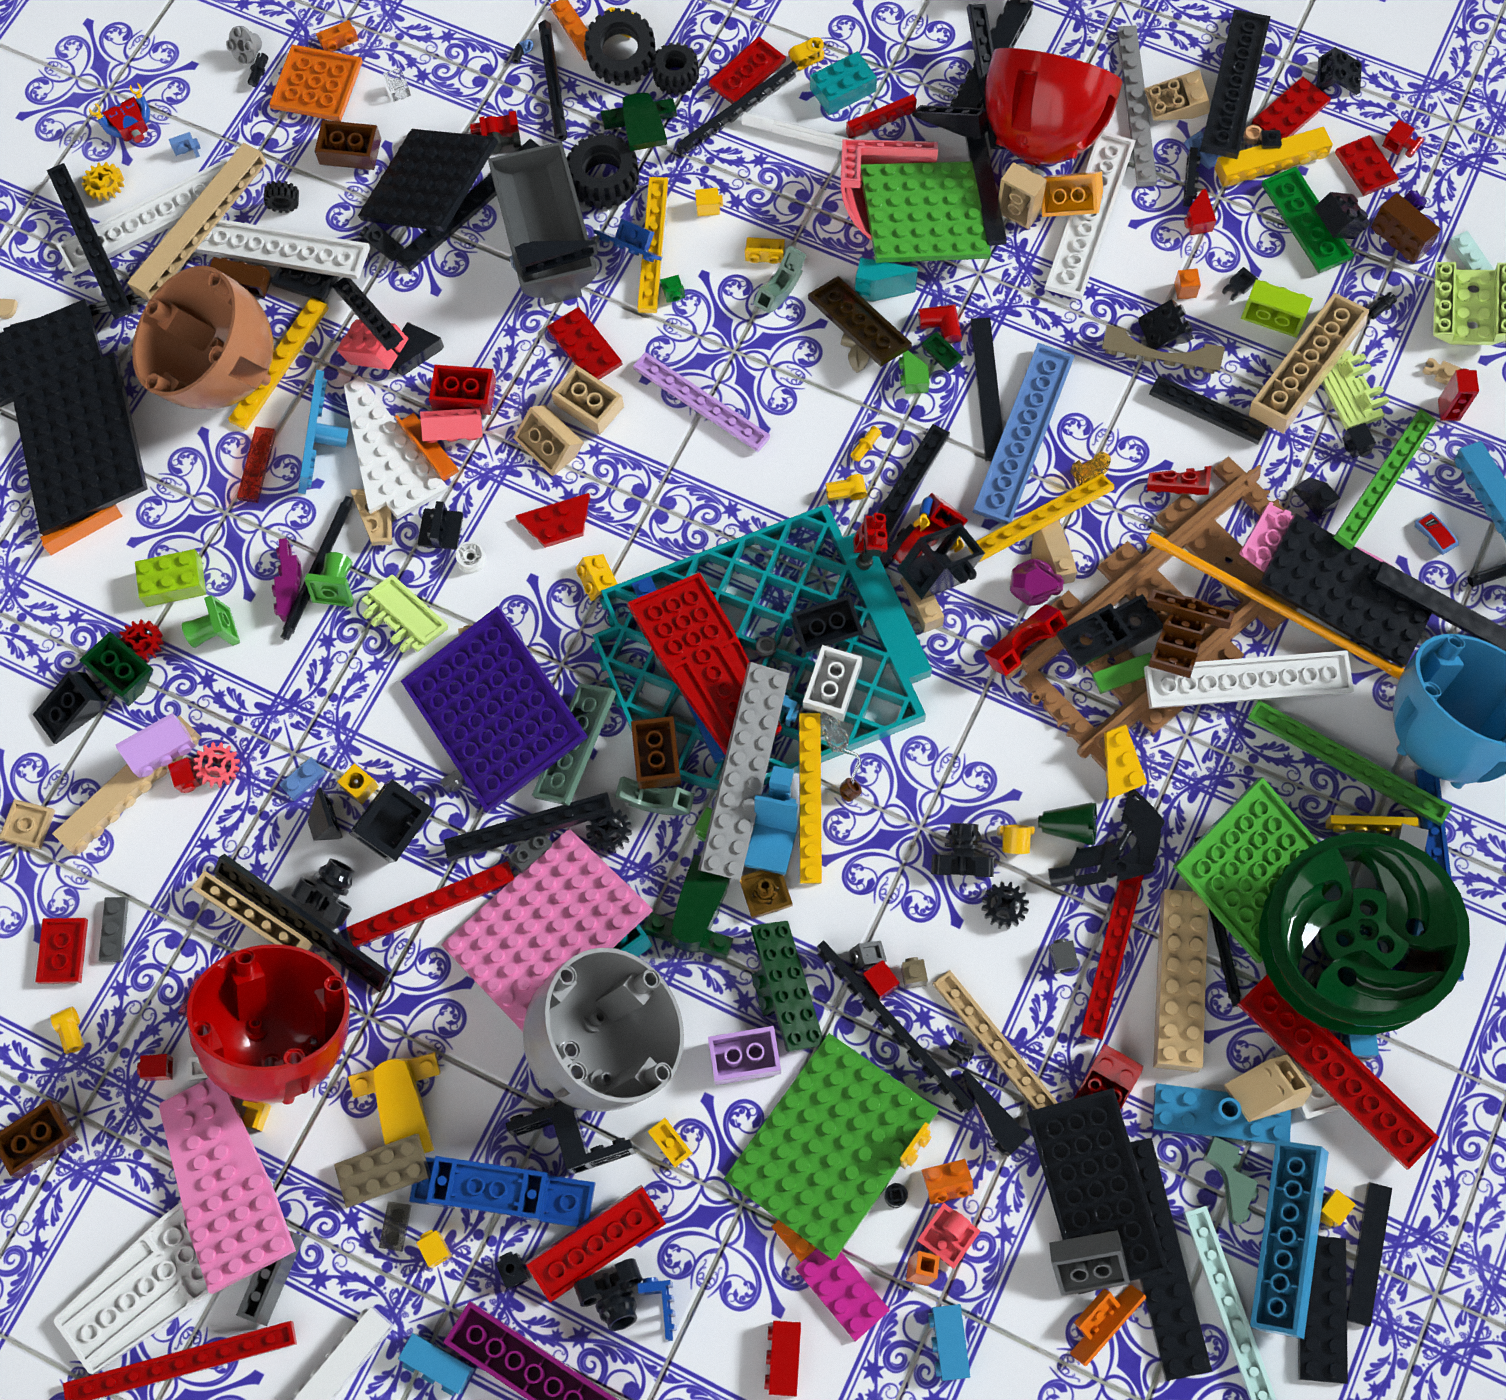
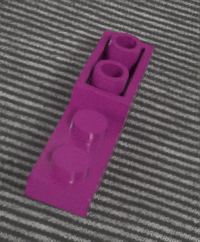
[272,538,302,622]

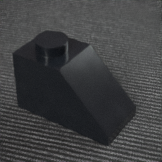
[1293,477,1340,519]

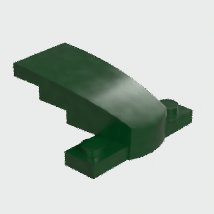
[600,93,677,151]
[644,854,734,960]

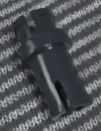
[1368,292,1397,320]

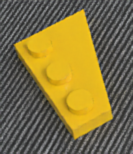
[1104,724,1147,799]

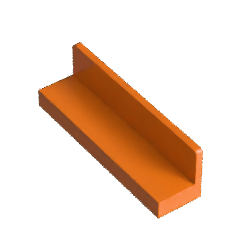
[395,412,459,481]
[40,504,122,556]

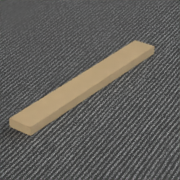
[932,970,1058,1110]

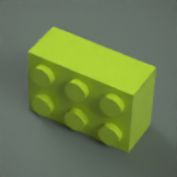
[1240,279,1313,338]
[134,549,207,607]

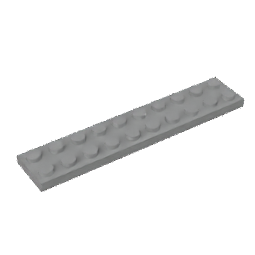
[698,662,790,881]

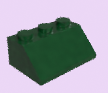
[79,632,153,707]

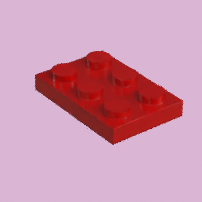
[1335,135,1399,196]
[35,918,88,984]

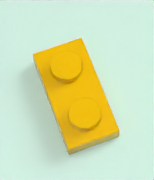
[647,1118,693,1168]

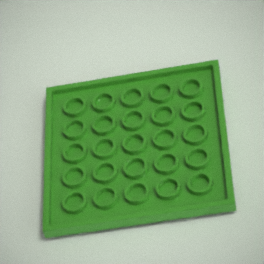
[860,161,991,263]
[1173,777,1334,963]

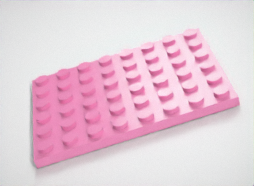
[441,828,653,1032]

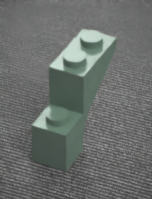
[1202,1137,1259,1226]

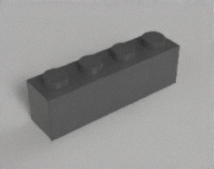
[236,1231,304,1326]

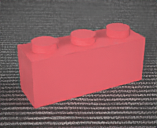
[420,408,482,443]

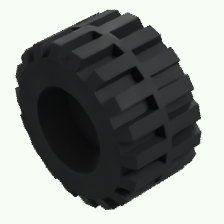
[652,42,699,95]

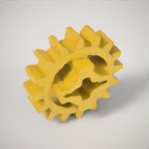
[82,162,125,201]

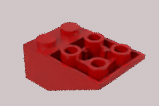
[1074,1044,1143,1110]

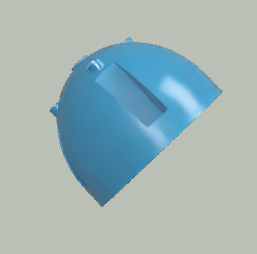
[1393,634,1506,789]

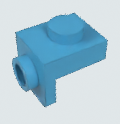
[781,694,800,727]

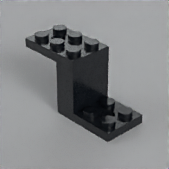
[505,1101,636,1175]

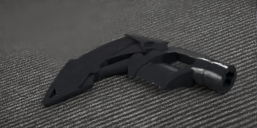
[1048,789,1165,888]

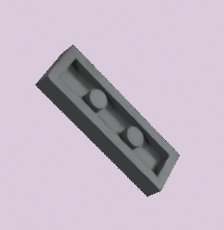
[98,897,129,962]

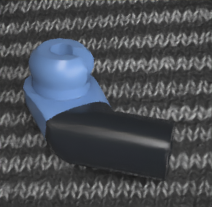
[511,39,534,64]

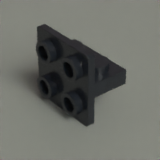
[417,501,464,550]

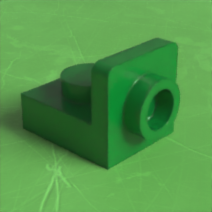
[660,275,685,303]

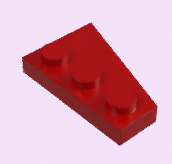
[1147,466,1212,495]

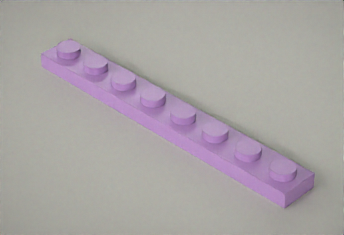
[633,352,770,452]

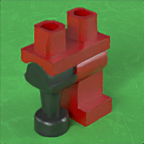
[470,110,521,154]
[853,513,888,570]

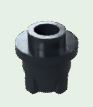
[947,1039,974,1065]

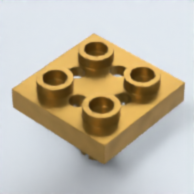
[740,870,793,919]

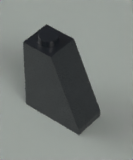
[389,322,444,376]

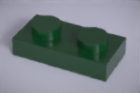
[922,331,963,372]

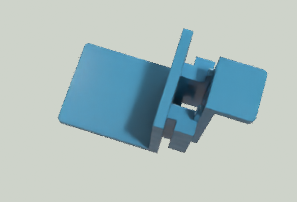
[744,766,798,875]

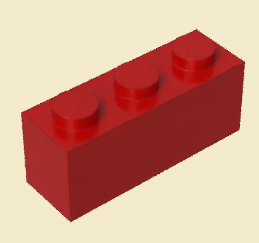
[1438,368,1479,421]
[764,1321,801,1397]

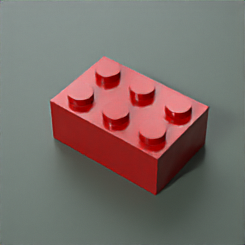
[429,365,496,415]

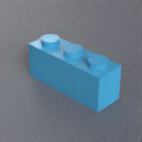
[928,1304,971,1381]
[398,1333,476,1396]

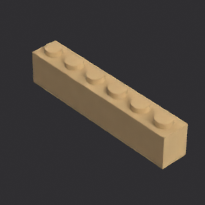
[191,870,313,951]

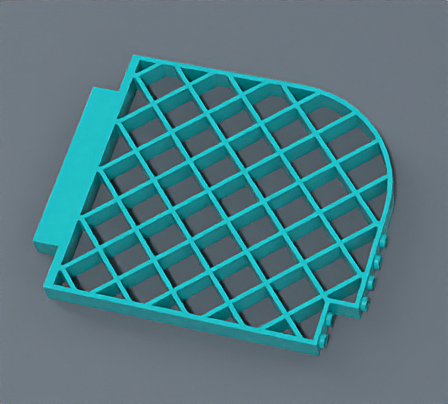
[591,504,932,790]

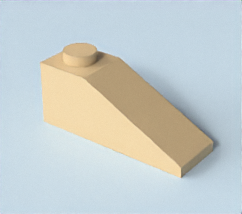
[900,578,944,633]

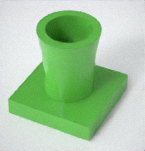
[305,552,354,607]
[182,595,240,648]

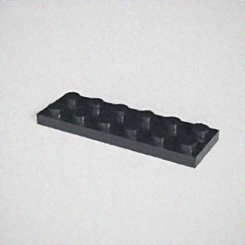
[1298,1236,1348,1384]

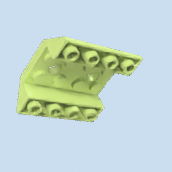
[1433,262,1506,345]

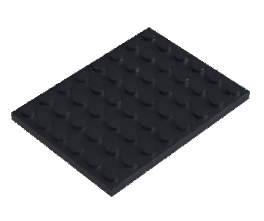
[13,352,148,536]

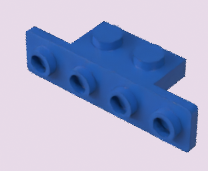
[593,219,662,262]

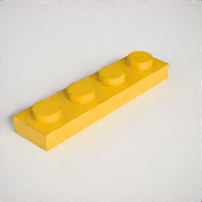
[1325,815,1419,834]

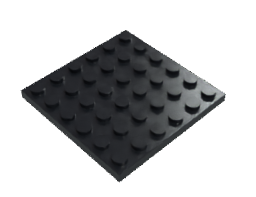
[358,129,498,232]

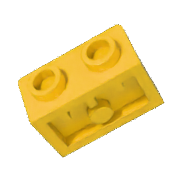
[745,237,785,264]

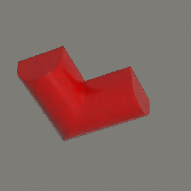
[917,304,962,343]

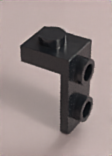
[358,223,404,262]

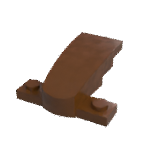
[1147,589,1235,678]

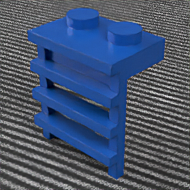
[637,1277,677,1341]

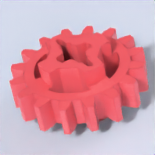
[193,742,240,788]

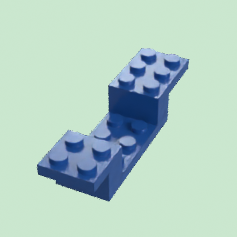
[409,1156,596,1227]

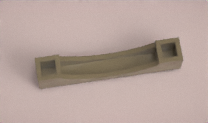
[1101,325,1225,374]

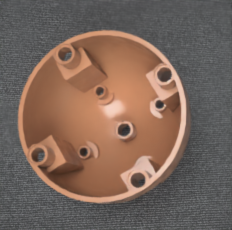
[132,266,274,410]

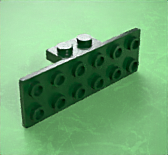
[750,921,824,1052]

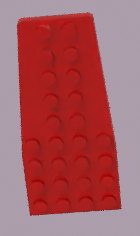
[627,572,782,755]

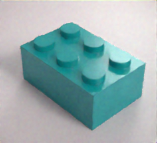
[810,51,877,115]

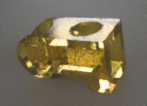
[1070,452,1111,485]

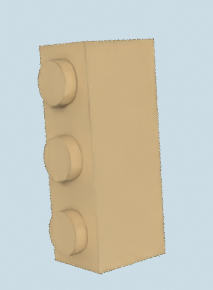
[513,405,584,476]

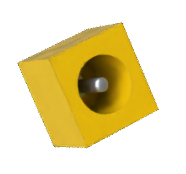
[337,763,379,805]

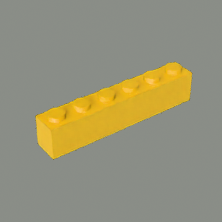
[1214,126,1333,187]

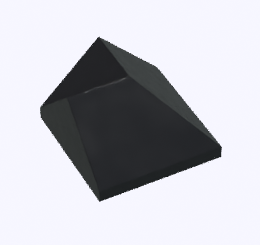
[308,788,343,841]

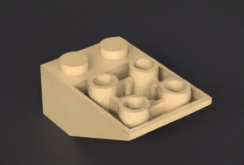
[1144,70,1210,121]
[1224,1054,1313,1122]

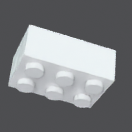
[803,645,862,722]

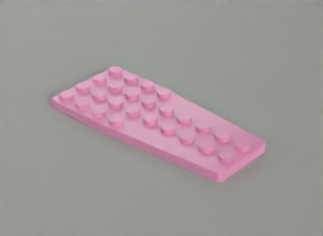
[159,1078,296,1294]

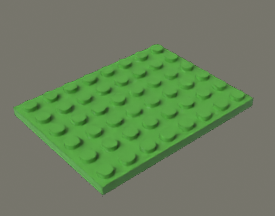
[724,1033,939,1261]

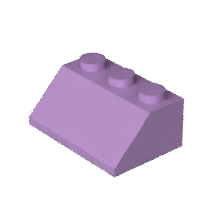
[115,713,196,778]

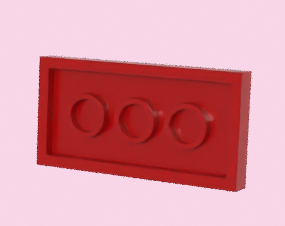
[709,37,786,104]
[1251,77,1331,139]
[547,306,623,380]

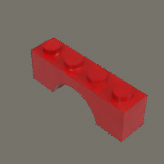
[984,604,1068,676]

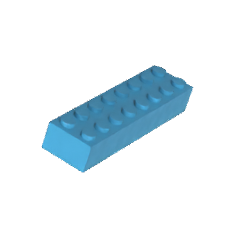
[1250,1140,1329,1339]

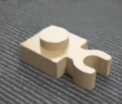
[1422,358,1462,385]

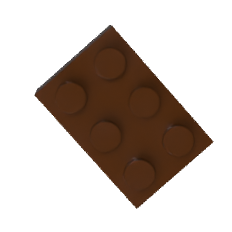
[314,120,381,170]
[1371,193,1441,264]
[631,716,681,789]
[0,1099,79,1179]

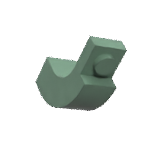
[753,246,807,313]
[615,776,695,816]

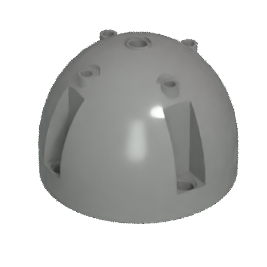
[523,948,684,1112]

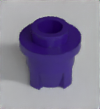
[1403,190,1427,211]

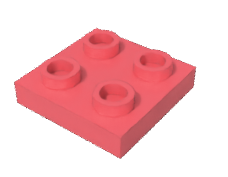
[917,1203,981,1269]

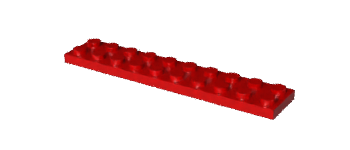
[1237,975,1439,1170]

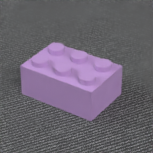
[708,1026,781,1085]

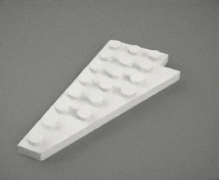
[343,376,448,520]

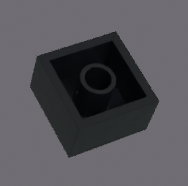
[1314,192,1371,239]

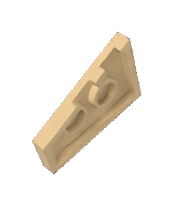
[351,489,392,546]

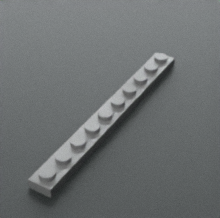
[1117,25,1157,187]

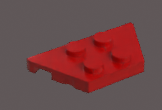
[515,493,591,548]

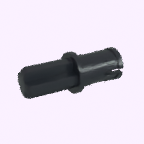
[248,53,269,87]

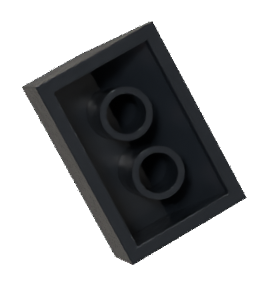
[789,594,864,653]

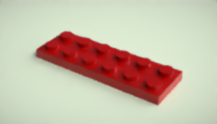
[525,1185,666,1303]

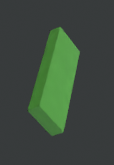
[1092,652,1152,694]

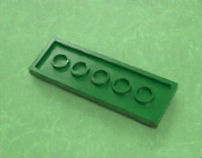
[1261,167,1354,274]

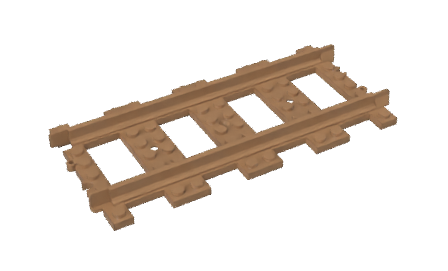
[1005,456,1334,771]

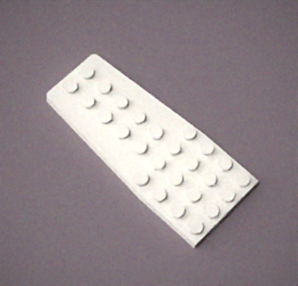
[54,1202,210,1374]

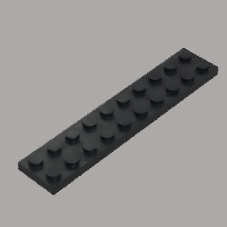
[1200,9,1271,159]
[1130,1138,1213,1381]

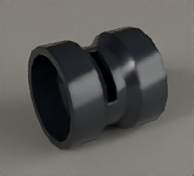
[884,1183,908,1208]

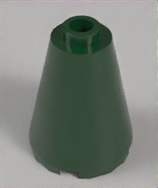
[1038,802,1097,845]

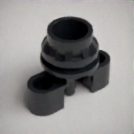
[931,823,994,877]
[291,858,355,926]
[574,1258,643,1331]

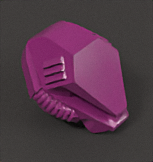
[1010,558,1064,606]

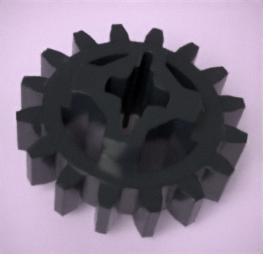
[586,807,632,854]
[981,881,1029,930]

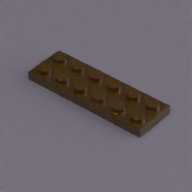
[808,276,912,367]

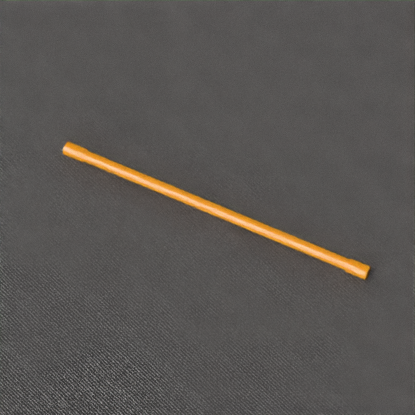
[1145,531,1404,680]

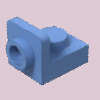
[168,132,201,158]

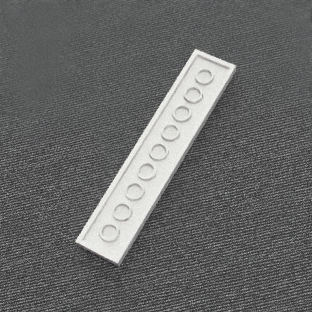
[1045,131,1136,300]
[56,159,227,276]
[194,219,370,280]
[1144,651,1354,709]

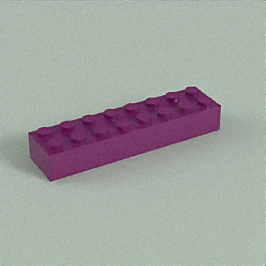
[443,1301,619,1400]

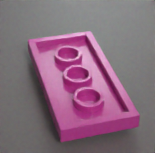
[795,1249,890,1342]

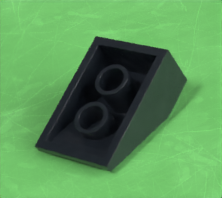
[33,671,108,744]

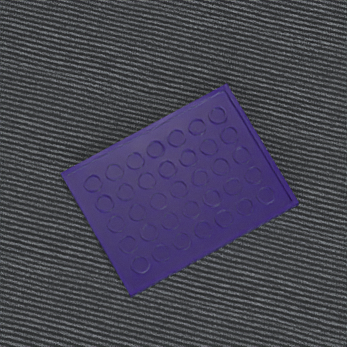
[401,606,588,813]

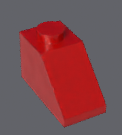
[1184,189,1216,235]

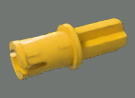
[850,426,882,462]

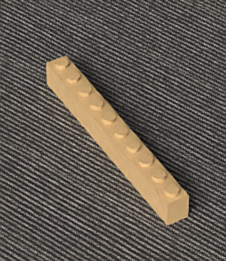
[127,142,267,301]

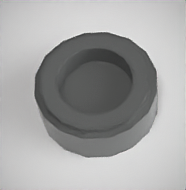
[756,636,777,658]

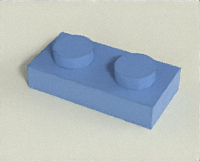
[279,757,326,801]

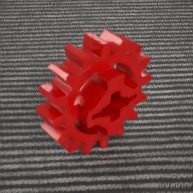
[119,619,164,663]

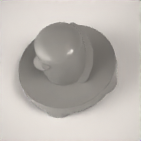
[226,26,262,65]

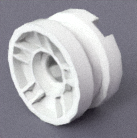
[455,541,486,573]

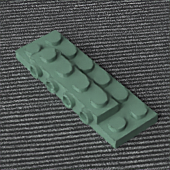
[532,683,616,806]

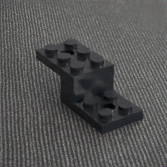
[1056,594,1164,669]

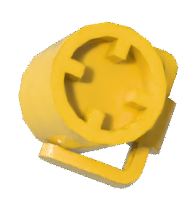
[997,825,1035,854]

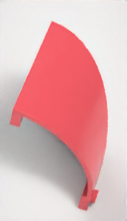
[841,139,938,240]

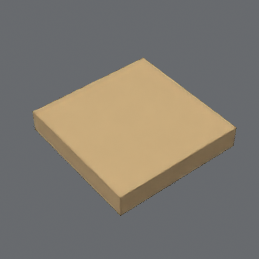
[0,799,55,850]

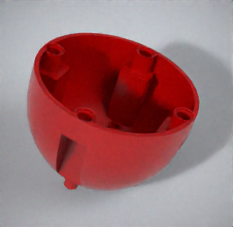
[985,48,1123,166]
[187,944,350,1105]

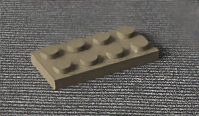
[334,1134,431,1208]

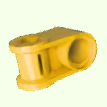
[788,37,824,70]

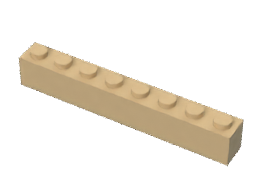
[52,715,201,856]

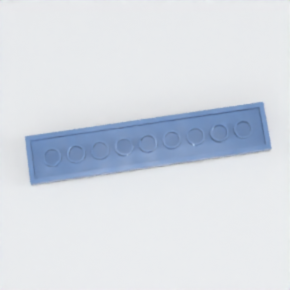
[972,343,1075,525]

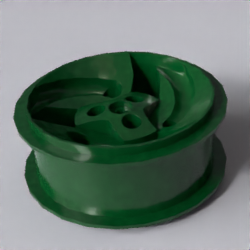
[1259,832,1470,1036]

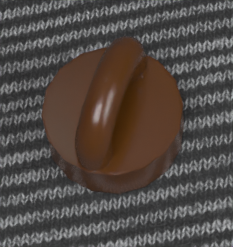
[840,778,862,802]

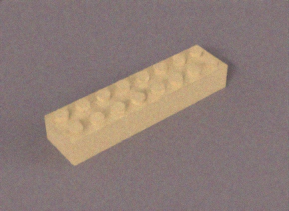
[1249,292,1369,434]
[1153,889,1208,1072]

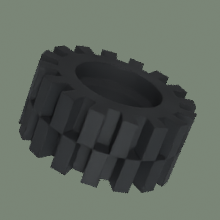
[264,180,299,213]

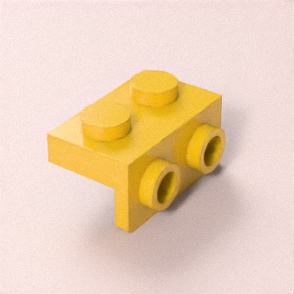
[576,554,617,601]

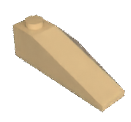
[1031,520,1077,584]

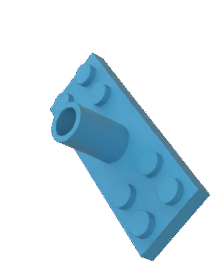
[298,370,349,494]
[1152,1083,1291,1145]

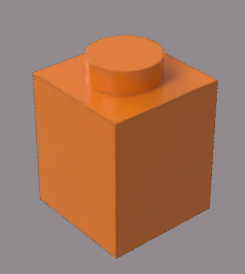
[1174,268,1201,300]
[906,1251,940,1286]

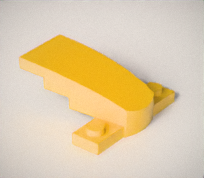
[348,1052,441,1153]

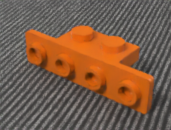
[1070,1285,1146,1366]

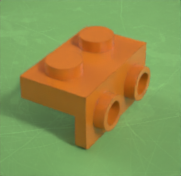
[922,1159,974,1205]

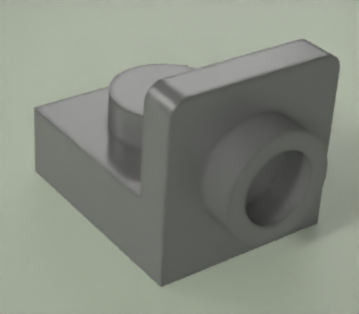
[849,941,887,971]

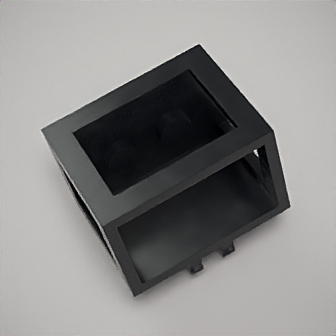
[897,523,985,600]
[348,779,434,863]

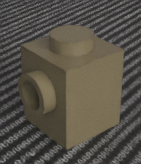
[901,957,928,989]

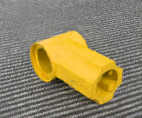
[825,474,867,501]
[50,1006,85,1054]

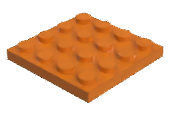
[269,44,363,122]

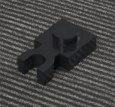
[1222,267,1258,301]

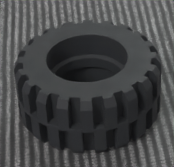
[584,8,656,86]
[567,133,639,209]

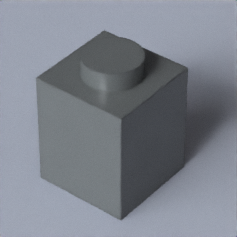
[1049,938,1079,974]

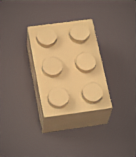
[998,162,1047,230]
[551,365,624,435]

